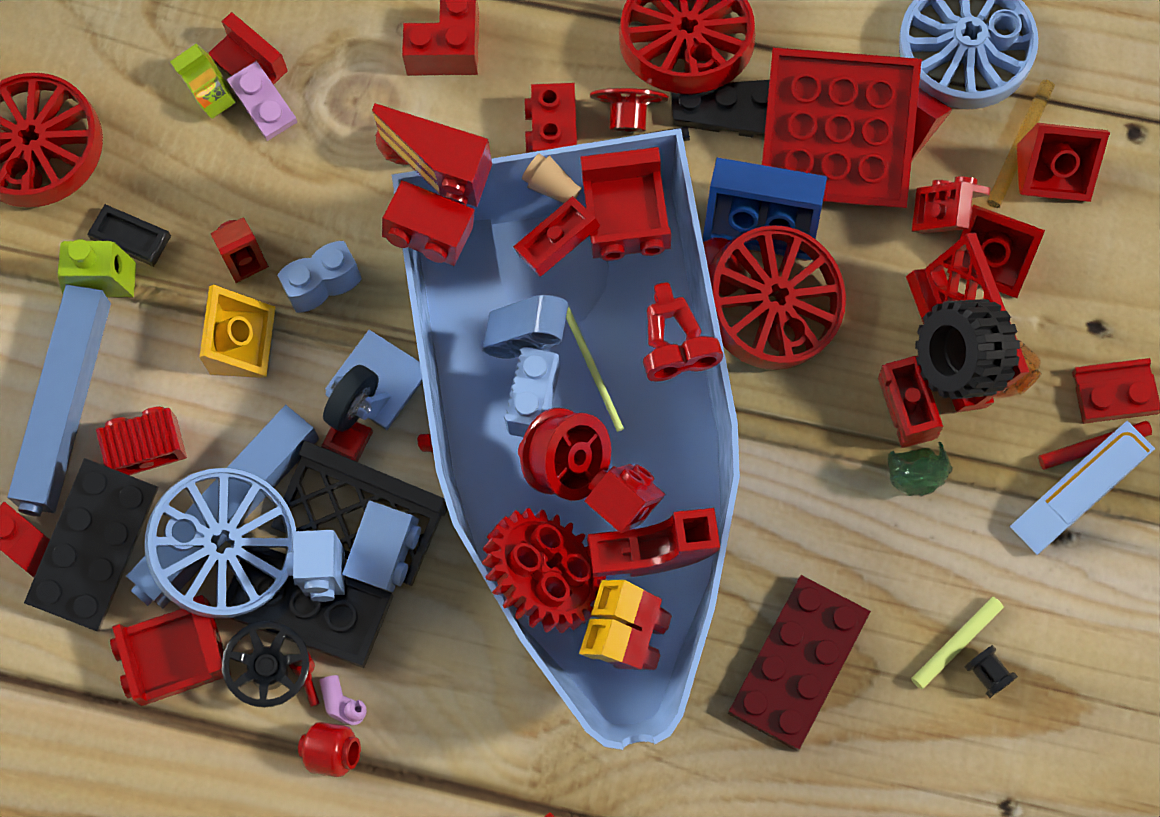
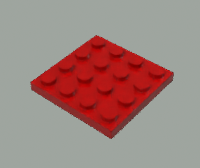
[762,47,922,208]

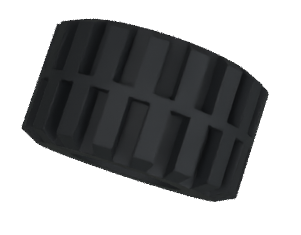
[915,299,1020,399]

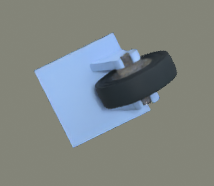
[323,330,423,432]

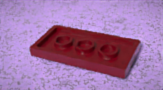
[728,575,871,752]

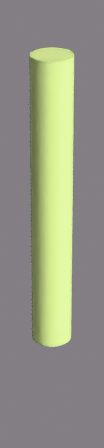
[911,597,1004,690]

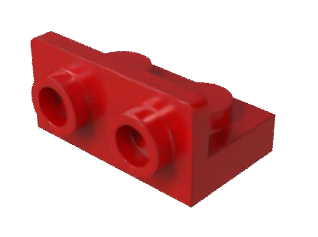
[912,176,991,234]

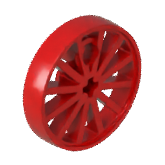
[619,0,755,94]
[0,73,103,207]
[708,225,846,370]

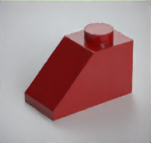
[210,217,269,283]
[0,502,50,578]

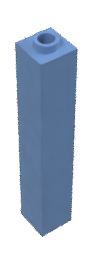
[7,284,111,516]
[126,404,319,609]

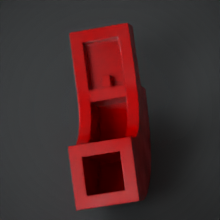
[587,508,720,577]

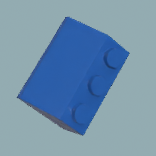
[703,157,827,260]

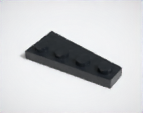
[671,80,770,138]

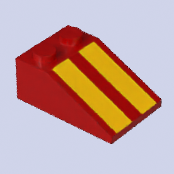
[372,103,492,207]

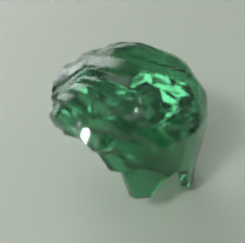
[888,442,953,497]

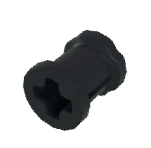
[964,645,1018,699]

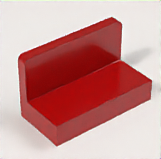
[208,12,288,85]

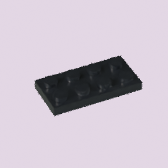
[24,458,159,632]
[226,547,393,668]

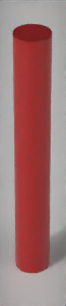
[1038,421,1152,470]

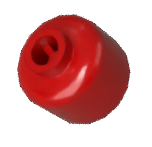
[298,722,361,777]

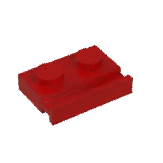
[1072,358,1160,424]

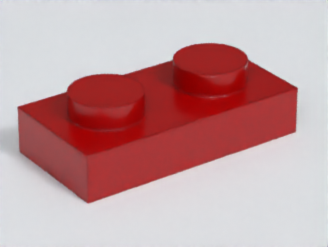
[513,196,600,277]

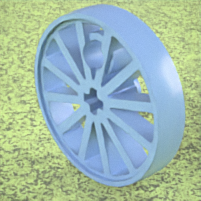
[899,0,1038,109]
[145,468,296,618]

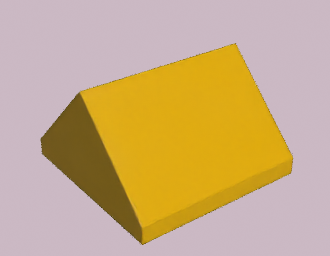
[199,285,275,378]

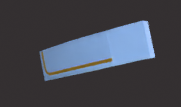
[1010,421,1155,555]

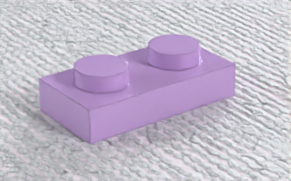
[226,61,297,141]

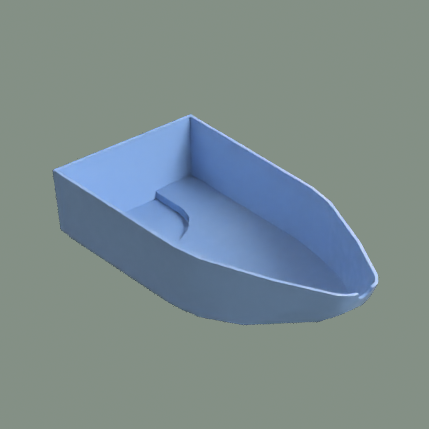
[391,128,740,750]

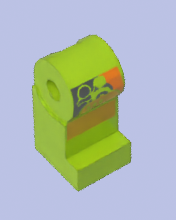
[170,43,236,119]

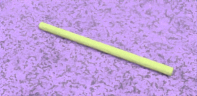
[566,307,624,432]

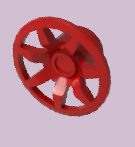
[590,88,669,133]

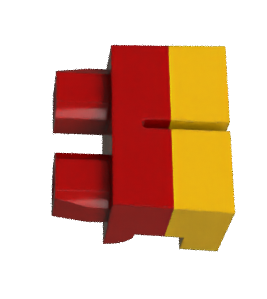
[579,580,672,670]

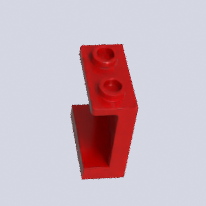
[580,147,671,261]
[110,595,232,706]

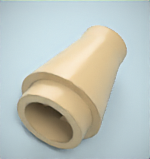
[521,153,582,204]

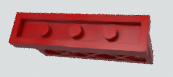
[906,233,1030,413]

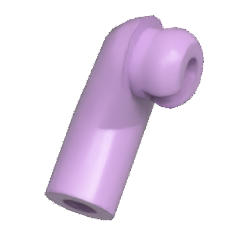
[319,675,367,725]

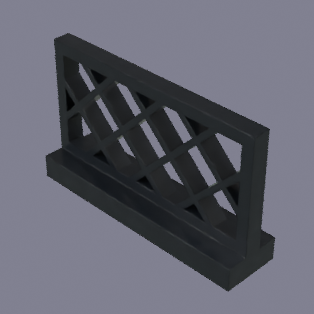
[271,441,448,586]

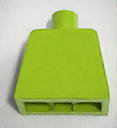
[58,239,136,298]

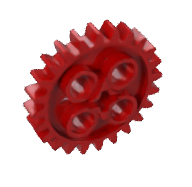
[482,508,606,633]

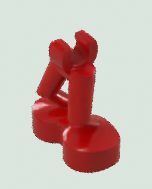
[643,282,723,382]

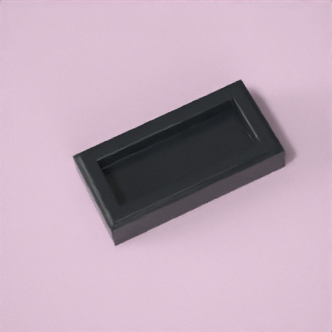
[87,204,171,267]

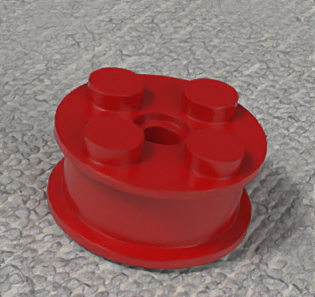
[518,407,611,501]

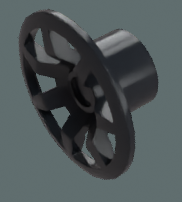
[222,621,309,708]

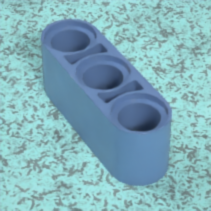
[483,295,568,359]

